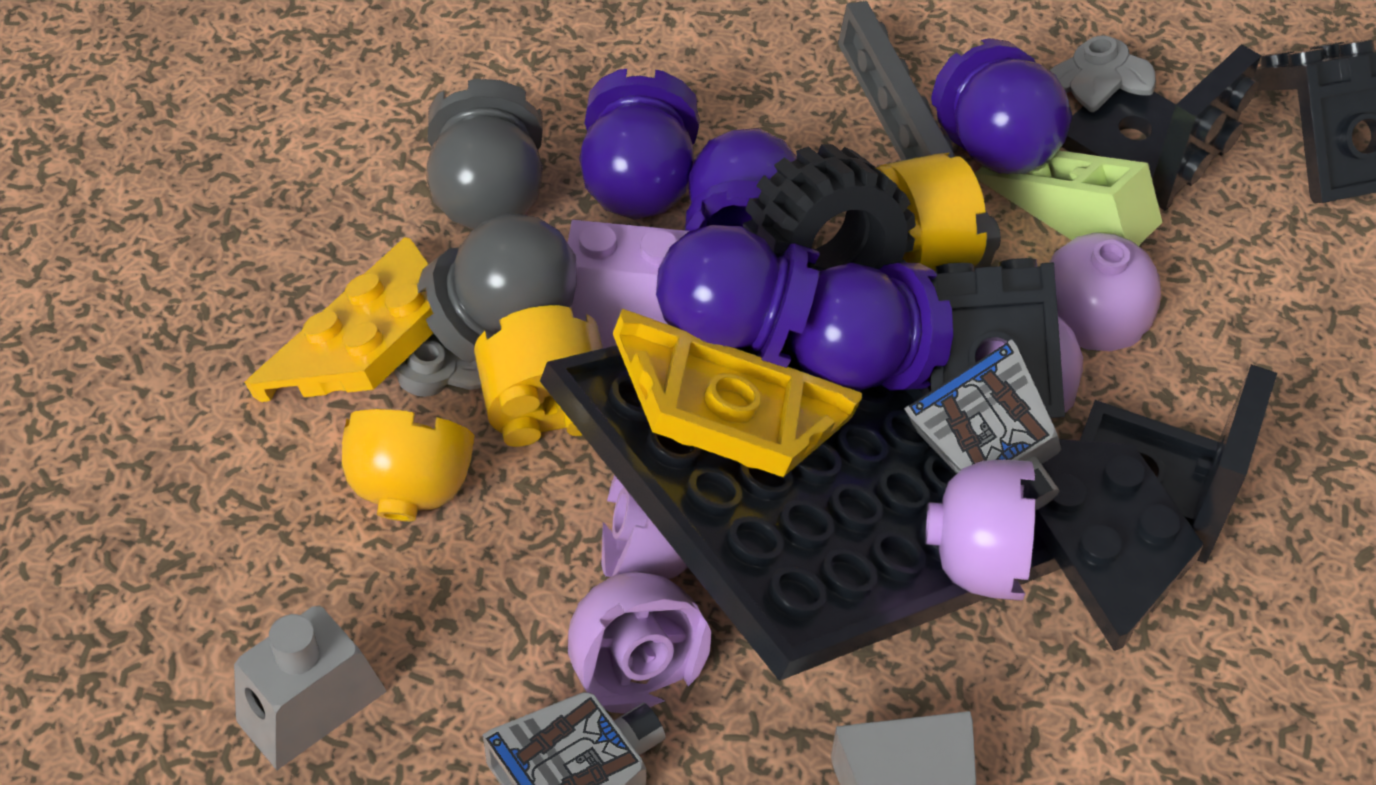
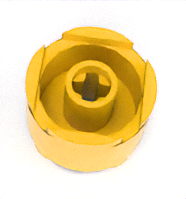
[876,153,987,271]
[474,305,603,447]

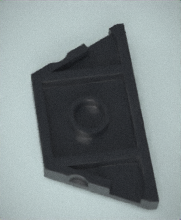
[1034,439,1204,651]

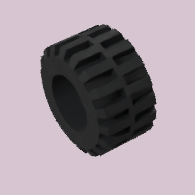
[743,144,916,272]

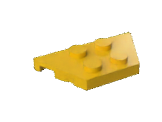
[244,237,434,402]
[613,309,862,477]

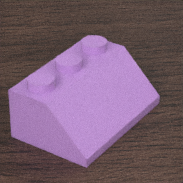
[568,220,689,348]

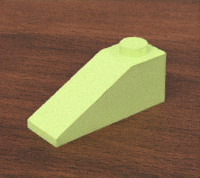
[975,150,1163,246]

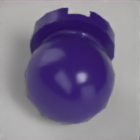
[931,38,1073,174]
[579,69,700,220]
[685,128,797,231]
[656,225,820,368]
[786,263,953,391]

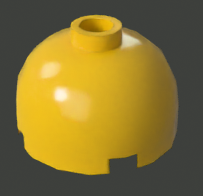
[342,409,475,522]

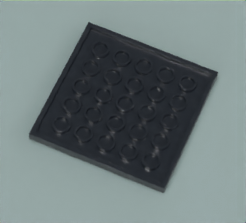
[540,340,1061,681]

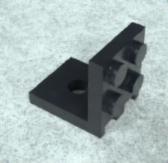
[1253,39,1376,203]
[1062,44,1261,211]
[930,258,1065,420]
[1080,364,1277,564]

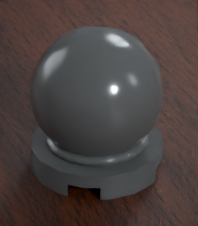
[426,79,543,230]
[417,212,577,363]

